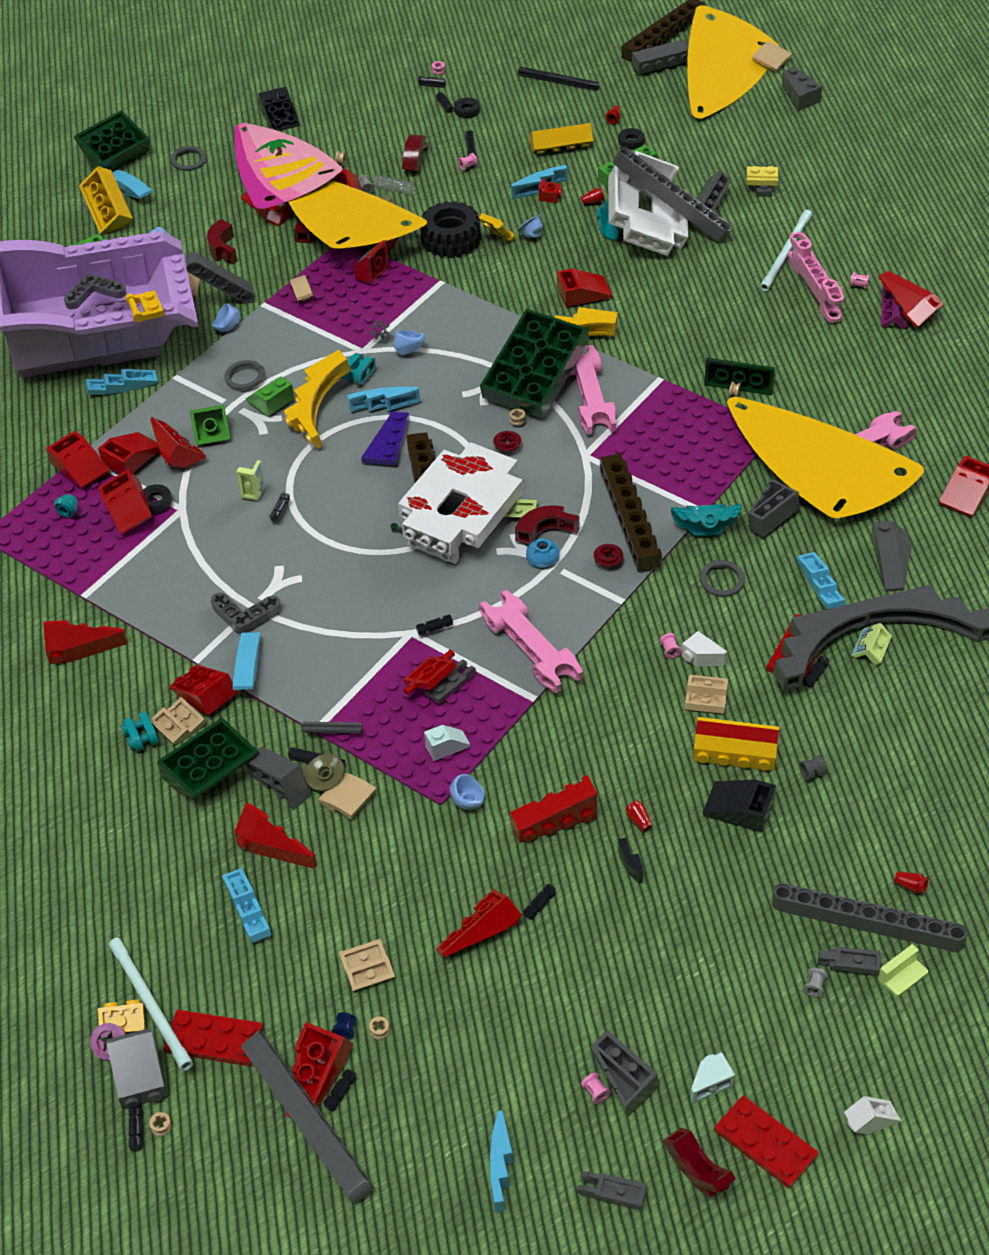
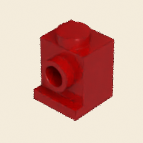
[539,179,563,203]

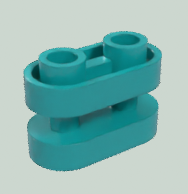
[342,353,376,385]
[121,711,159,752]

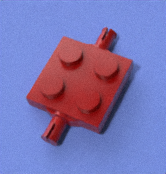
[403,649,457,696]

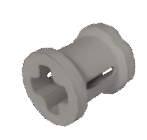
[358,175,374,194]
[803,967,827,998]

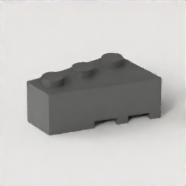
[782,66,822,112]
[748,479,800,537]

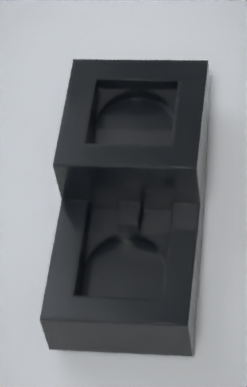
[618,838,643,884]

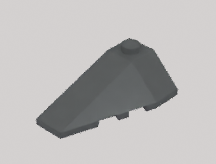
[871,521,911,592]

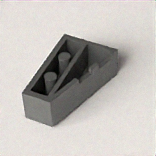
[246,746,312,810]
[591,1030,660,1117]

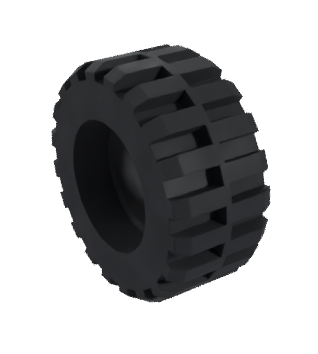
[420,201,481,257]

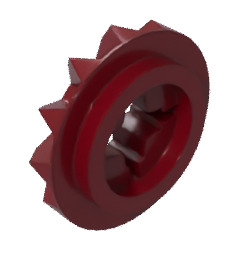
[493,431,521,453]
[593,544,623,568]

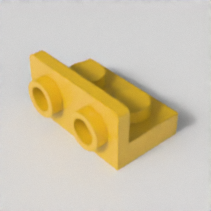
[98,1000,146,1035]

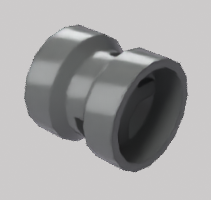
[799,755,827,781]

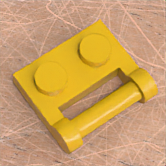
[479,213,515,242]
[125,290,164,322]

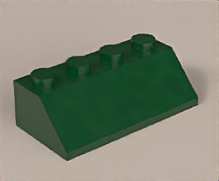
[704,357,777,396]

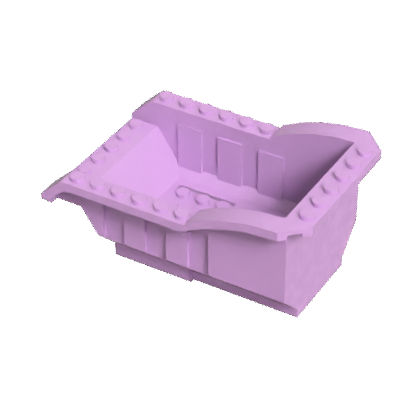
[0,231,198,378]

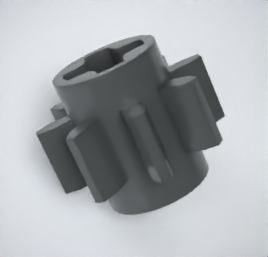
[370,320,390,340]

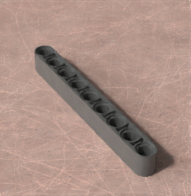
[613,147,732,242]
[772,883,968,952]
[241,1030,374,1204]

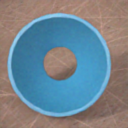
[526,538,560,568]

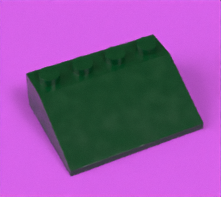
[74,110,150,171]
[157,717,259,799]

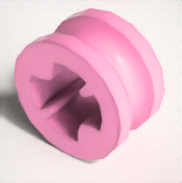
[432,61,445,75]

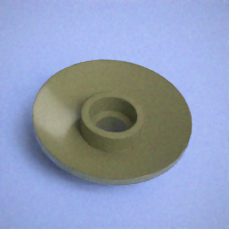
[305,754,344,791]

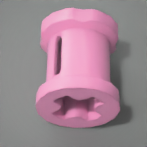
[458,153,478,171]
[850,272,870,289]
[659,633,682,659]
[581,1072,611,1104]

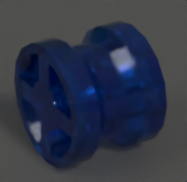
[332,1012,358,1040]

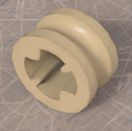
[335,151,346,166]
[729,382,741,397]
[510,409,525,426]
[369,1017,390,1040]
[149,1112,172,1137]

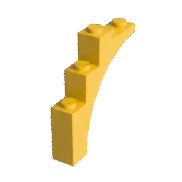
[555,307,618,336]
[284,350,351,449]

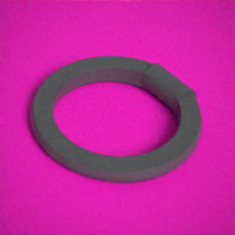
[171,146,206,171]
[224,360,264,390]
[700,560,745,597]

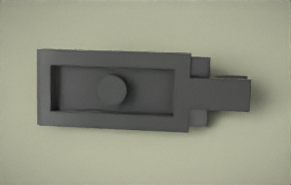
[818,946,881,975]

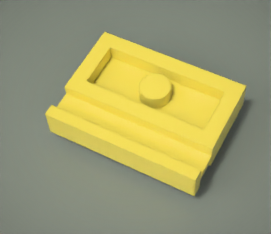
[747,166,778,186]

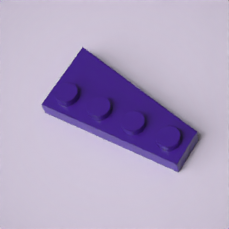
[361,411,409,466]

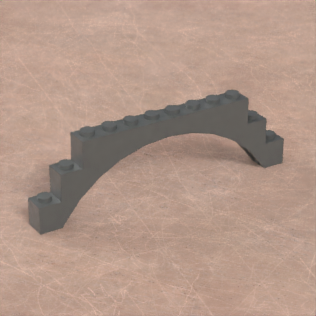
[773,585,989,691]

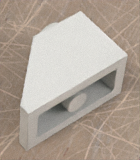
[682,631,727,667]
[844,1096,901,1134]

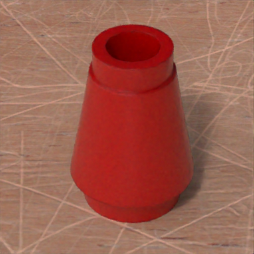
[606,105,621,124]
[580,188,605,206]
[625,800,653,833]
[894,871,929,895]

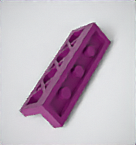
[881,274,908,329]

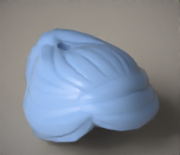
[212,304,241,332]
[393,330,425,355]
[449,774,485,810]

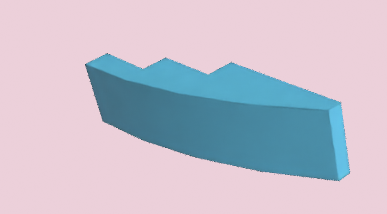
[511,165,568,199]
[112,170,152,199]
[85,369,158,395]
[347,387,420,412]
[797,552,845,610]
[233,632,261,690]
[222,868,272,943]
[490,1110,513,1213]

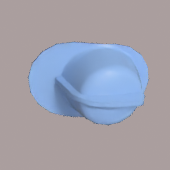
[517,213,543,238]

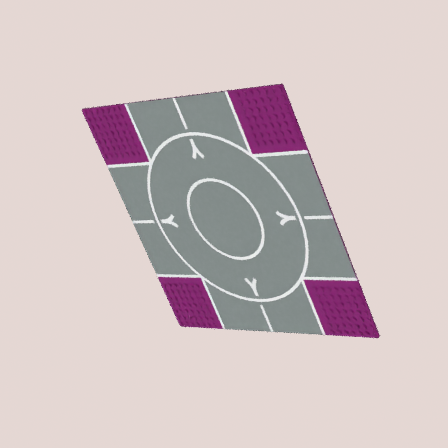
[0,238,758,805]

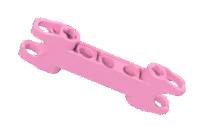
[788,232,844,323]
[569,345,616,434]
[855,411,917,450]
[479,590,583,693]

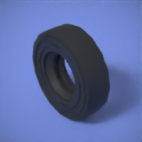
[454,97,480,118]
[618,128,645,150]
[143,484,172,513]

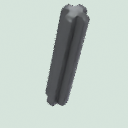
[302,721,362,734]

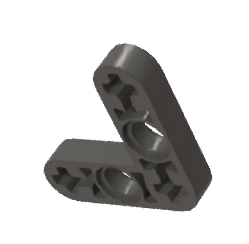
[64,274,127,310]
[211,593,281,633]

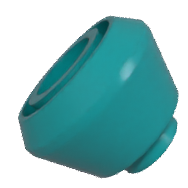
[54,494,78,518]

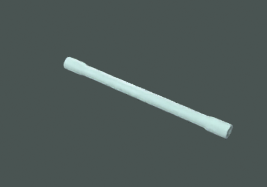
[760,210,812,292]
[109,938,193,1071]

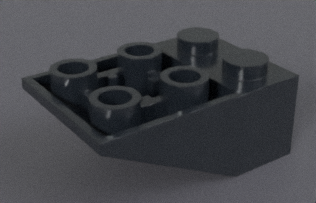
[258,86,300,131]
[702,780,776,832]

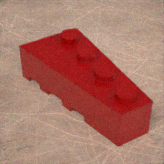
[510,775,597,843]

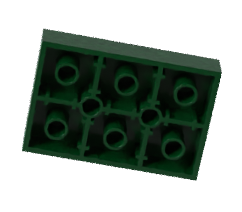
[480,308,589,419]

